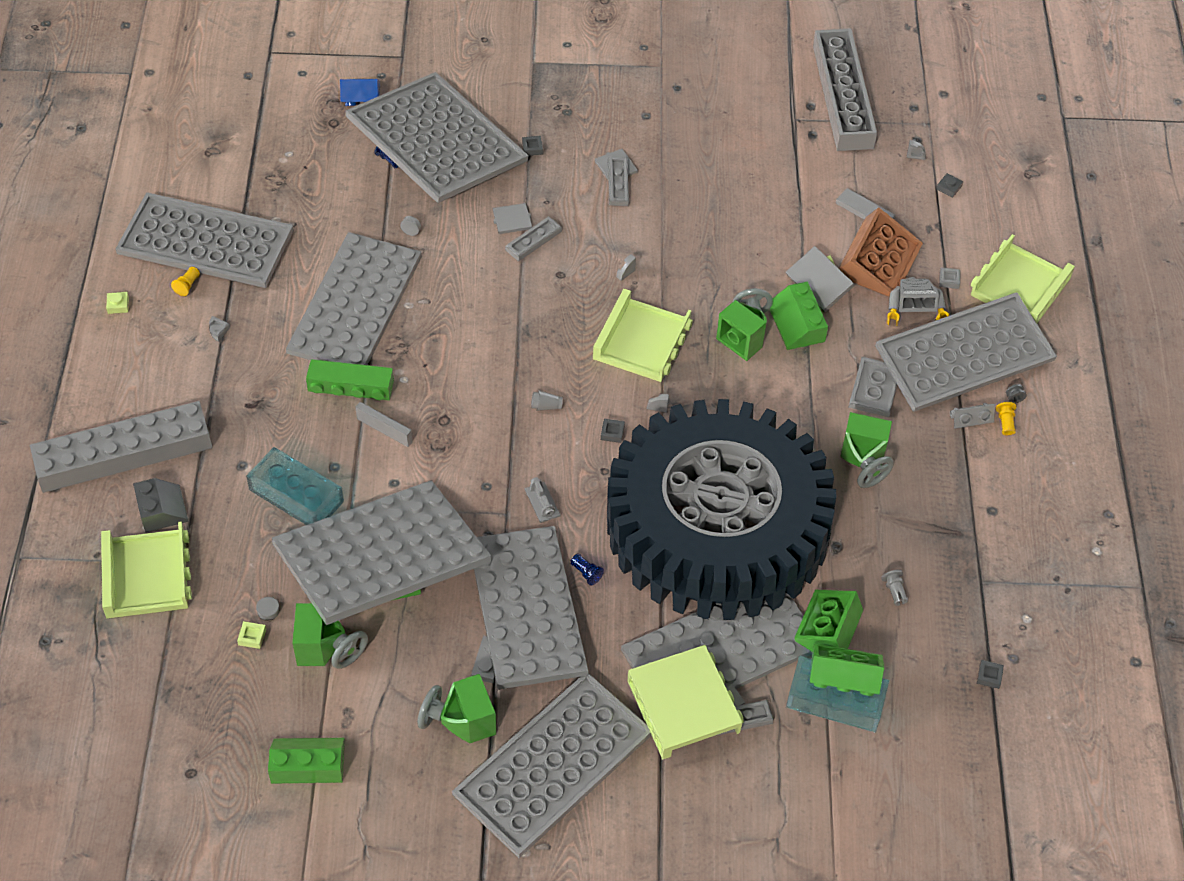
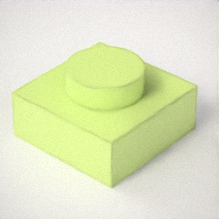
[106,292,129,314]
[237,621,266,649]

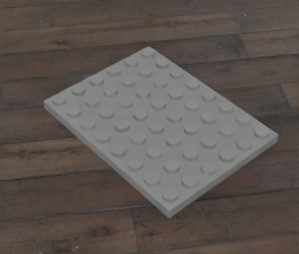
[346,72,528,203]
[272,480,491,625]

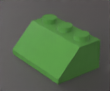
[770,281,828,350]
[794,590,863,652]
[809,643,884,696]
[268,738,345,784]

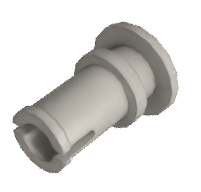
[881,570,908,606]

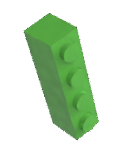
[306,359,394,400]

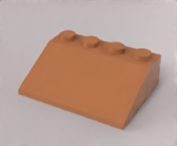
[838,207,923,296]

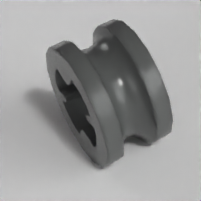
[1005,384,1027,403]

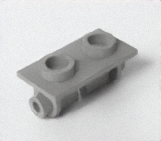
[950,403,995,429]
[524,477,560,523]

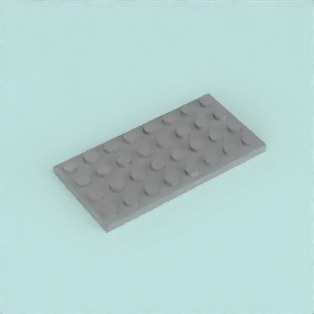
[116,192,294,288]
[286,232,422,365]
[875,292,1057,412]
[474,526,588,690]
[621,592,813,689]
[452,673,652,858]

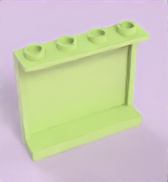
[971,234,1075,324]
[593,289,693,382]
[101,522,192,618]
[627,645,744,760]

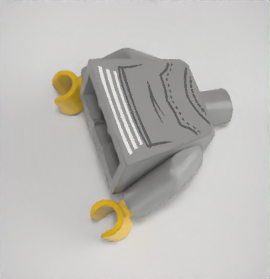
[887,277,949,326]

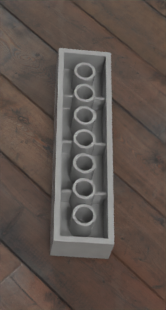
[813,29,877,151]
[30,401,212,493]

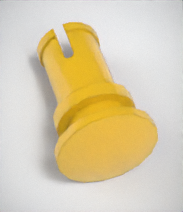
[171,267,200,296]
[995,402,1017,436]

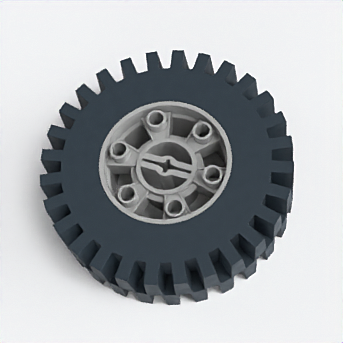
[607,399,836,620]

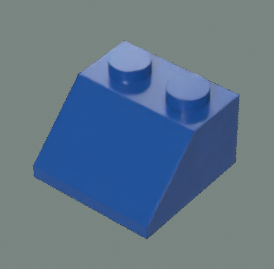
[340,79,380,106]

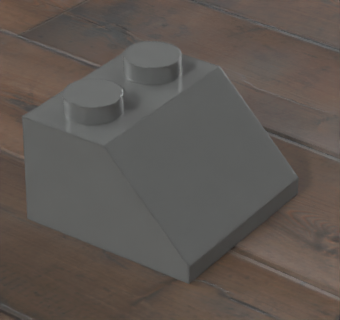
[133,478,189,533]

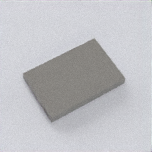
[785,246,854,312]
[848,357,897,417]

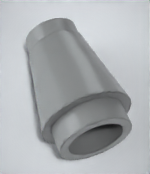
[531,390,562,411]

